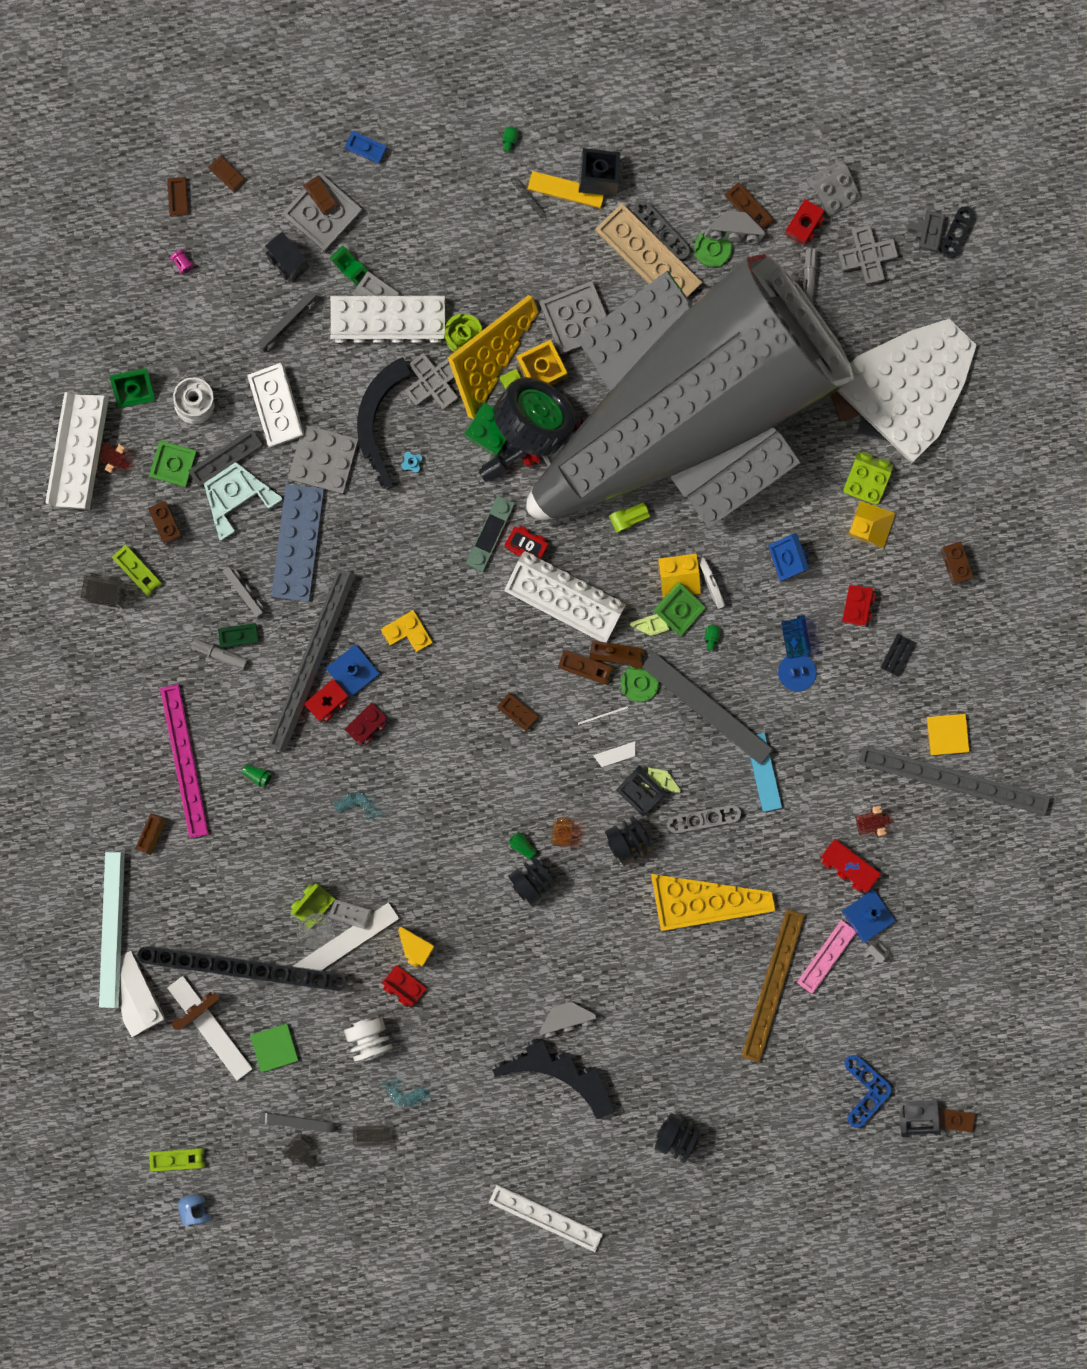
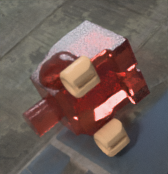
[98,442,130,473]
[855,806,890,836]

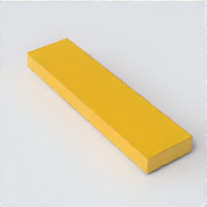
[527,171,604,209]

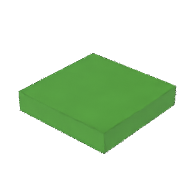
[149,440,197,488]
[653,582,706,636]
[250,1024,299,1072]

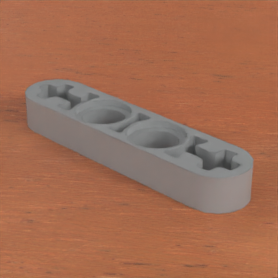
[667,805,741,834]

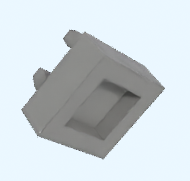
[864,938,890,965]

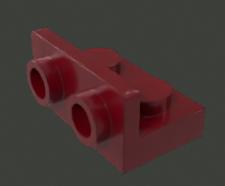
[344,702,388,746]

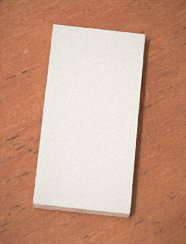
[247,363,305,447]

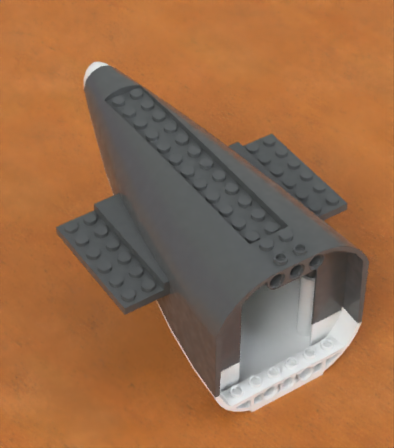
[526,254,854,528]

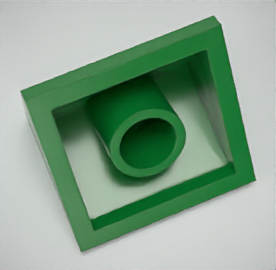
[109,368,155,408]

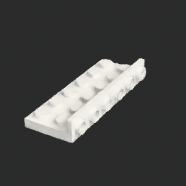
[330,296,445,343]
[46,392,109,510]
[504,551,626,642]

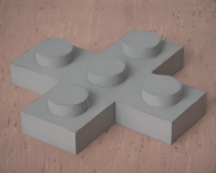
[838,225,898,285]
[405,353,458,410]

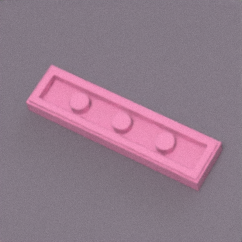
[796,920,856,994]

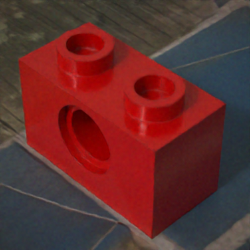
[784,199,825,246]

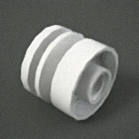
[173,377,214,424]
[344,1017,393,1062]

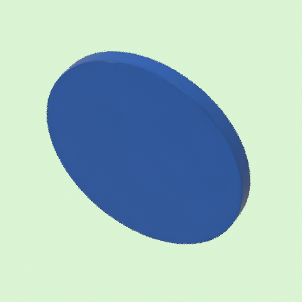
[778,653,816,691]

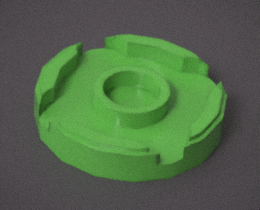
[694,232,732,268]
[621,666,659,702]

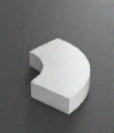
[697,557,725,609]

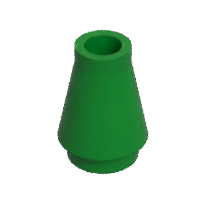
[242,764,272,788]
[508,831,536,860]

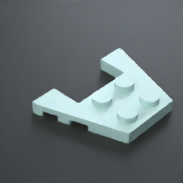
[204,462,283,541]

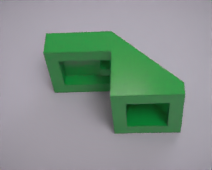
[329,245,368,287]

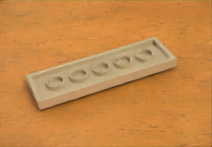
[595,203,702,298]

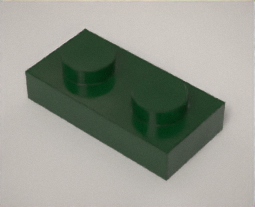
[218,623,259,648]

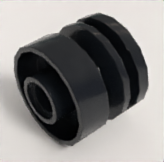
[604,816,653,866]
[508,856,558,907]
[654,1113,701,1164]

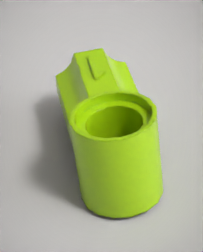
[609,502,650,534]

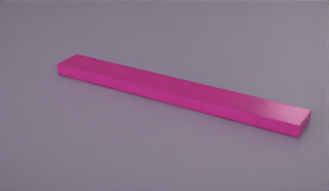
[160,684,209,838]

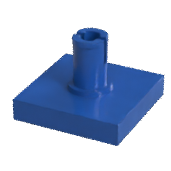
[768,533,809,581]
[326,644,379,698]
[841,889,895,943]

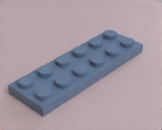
[271,484,324,602]

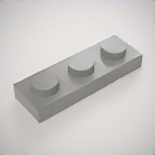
[223,567,264,619]

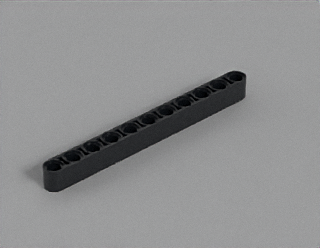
[137,946,348,991]

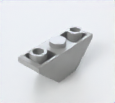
[704,210,764,244]
[539,1002,596,1038]

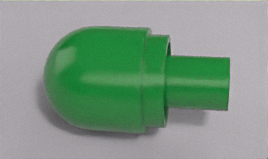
[502,126,519,153]
[704,624,721,651]

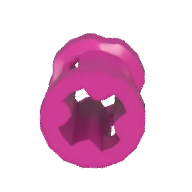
[170,249,194,274]

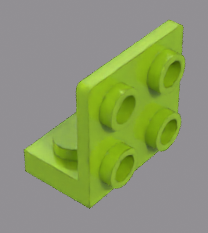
[291,883,335,929]

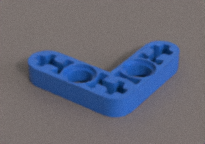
[844,1055,891,1128]

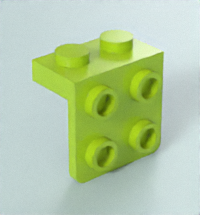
[843,451,893,505]

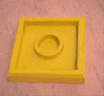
[927,714,969,756]

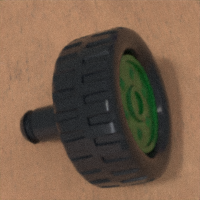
[494,377,575,456]

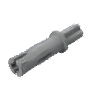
[803,248,818,304]
[191,639,248,670]

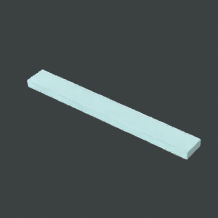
[99,852,125,1008]

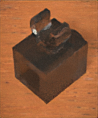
[282,1134,317,1168]

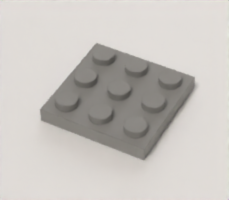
[282,172,362,253]
[539,281,606,355]
[288,424,358,494]

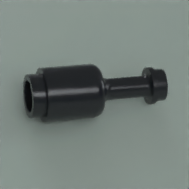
[479,448,527,482]

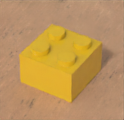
[516,339,568,385]

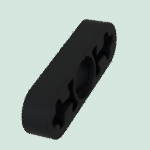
[941,206,974,258]

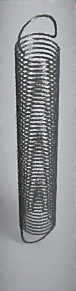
[511,176,548,221]

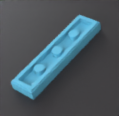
[750,733,782,812]

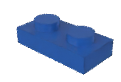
[344,131,387,165]

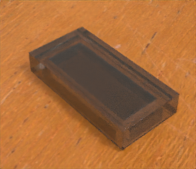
[353,1125,392,1146]

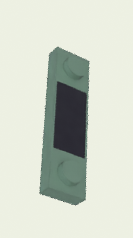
[465,495,515,573]

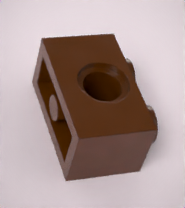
[148,501,183,546]
[940,541,973,586]

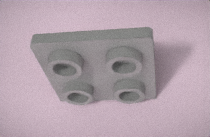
[807,161,861,216]

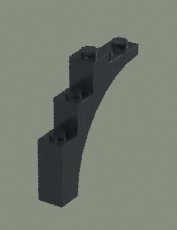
[492,1038,615,1119]

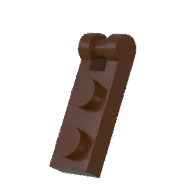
[724,182,774,231]
[589,640,645,669]
[558,649,615,685]
[172,992,222,1030]

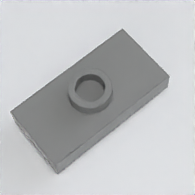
[329,899,372,930]

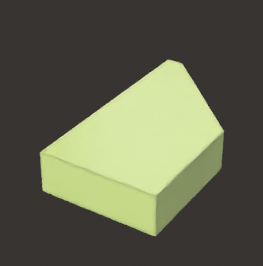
[630,614,669,636]
[645,767,680,793]

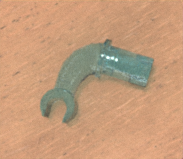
[333,792,378,821]
[382,1077,426,1107]

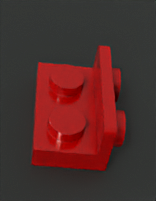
[842,584,875,627]
[382,965,427,1007]

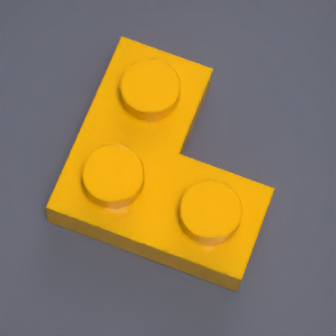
[380,610,433,653]

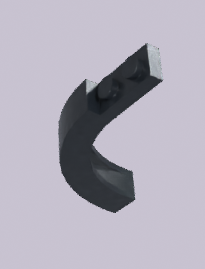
[357,357,411,490]

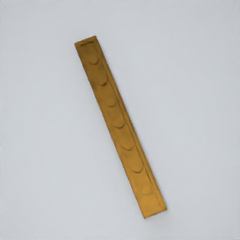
[741,909,805,1063]

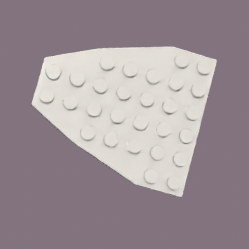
[837,319,976,464]

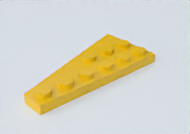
[651,874,775,931]

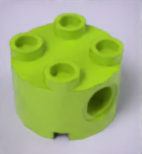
[445,313,482,352]

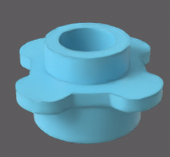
[401,452,422,473]

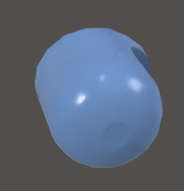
[178,1194,212,1226]

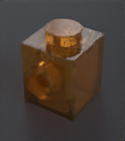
[551,818,572,847]

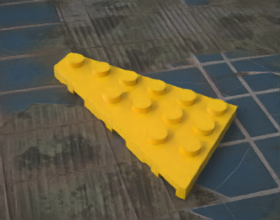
[448,295,538,419]

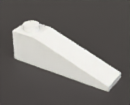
[119,951,166,1037]

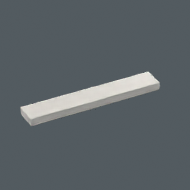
[293,902,399,982]
[167,976,253,1080]
[489,1185,603,1252]

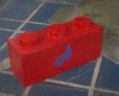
[819,839,881,893]

